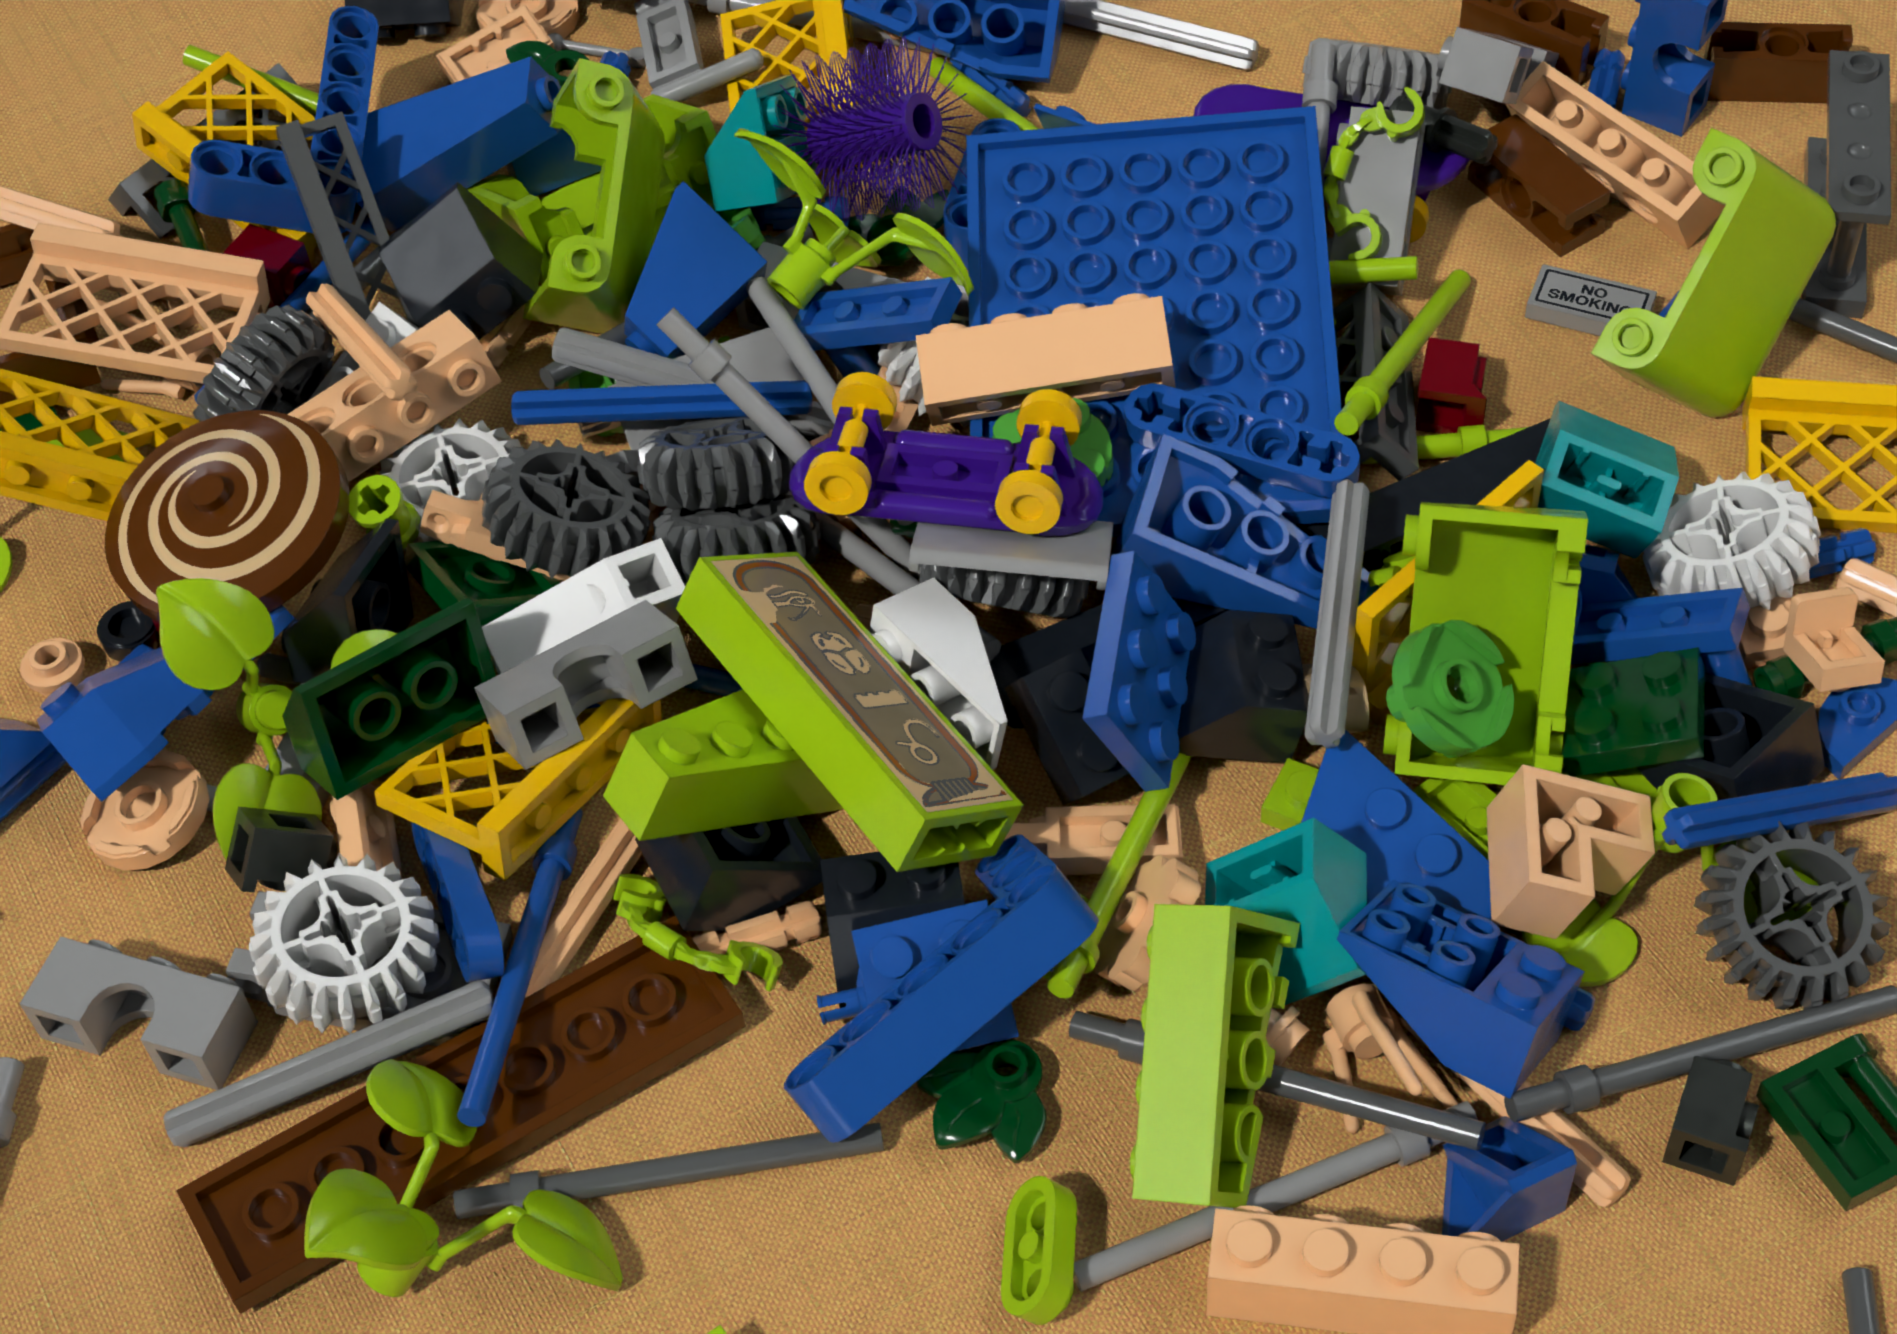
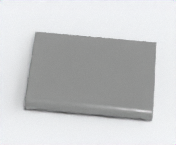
[909,521,1113,590]

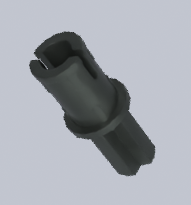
[1389,95,1498,164]

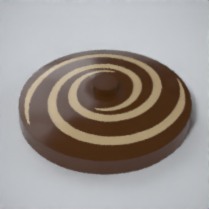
[105,410,350,622]

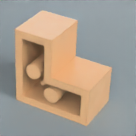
[1486,764,1655,939]

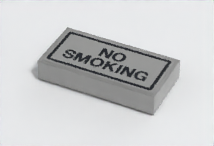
[1525,264,1657,336]

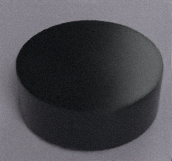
[97,601,160,662]

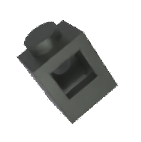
[225,806,337,893]
[1662,1055,1759,1186]

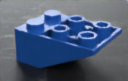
[1337,880,1585,1099]

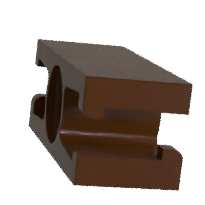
[1459,0,1610,85]
[1704,22,1854,103]
[1467,114,1611,257]

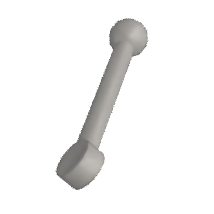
[548,33,646,68]

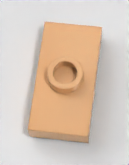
[436,4,555,84]

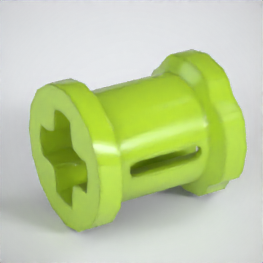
[349,475,421,549]

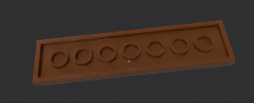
[176,916,746,1314]

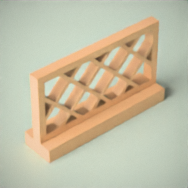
[0,223,270,384]

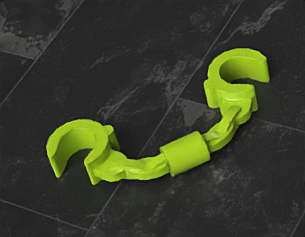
[1323,87,1425,260]
[613,874,783,992]

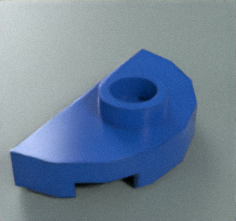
[1817,677,1897,780]

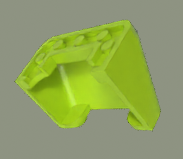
[523,58,665,334]
[467,94,717,284]
[1591,128,1836,418]
[1383,502,1588,785]

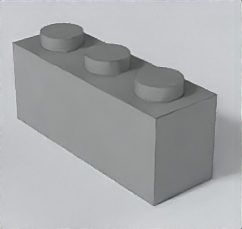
[1327,106,1426,296]

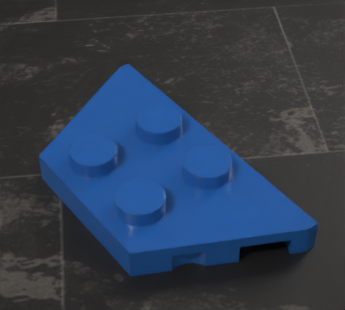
[1301,729,1491,920]

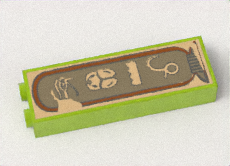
[675,552,1024,872]

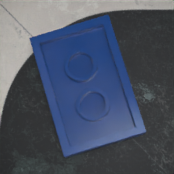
[1082,550,1196,792]

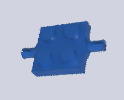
[817,899,1054,1052]

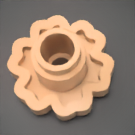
[1095,854,1201,991]

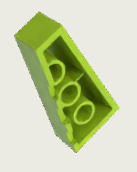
[603,689,843,841]
[1130,904,1300,1208]

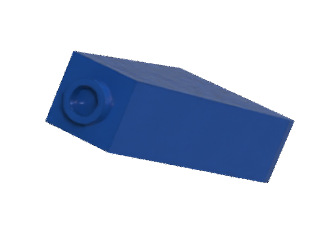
[356,56,561,232]

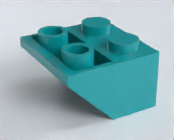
[704,74,817,212]
[1535,401,1679,559]
[1205,817,1367,1009]

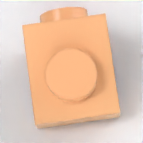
[1783,587,1885,692]

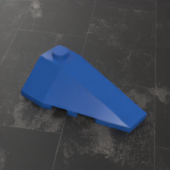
[843,0,1065,83]
[1108,433,1379,629]
[37,605,295,802]

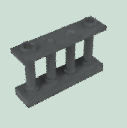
[1802,50,1891,319]

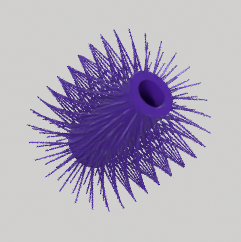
[772,35,973,224]

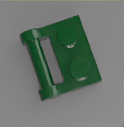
[1756,1033,1897,1211]

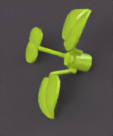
[734,128,974,310]
[156,578,397,861]
[1521,763,1834,987]
[304,1059,623,1297]

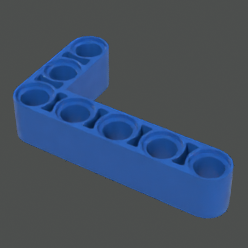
[188,6,379,233]
[784,834,1099,1143]

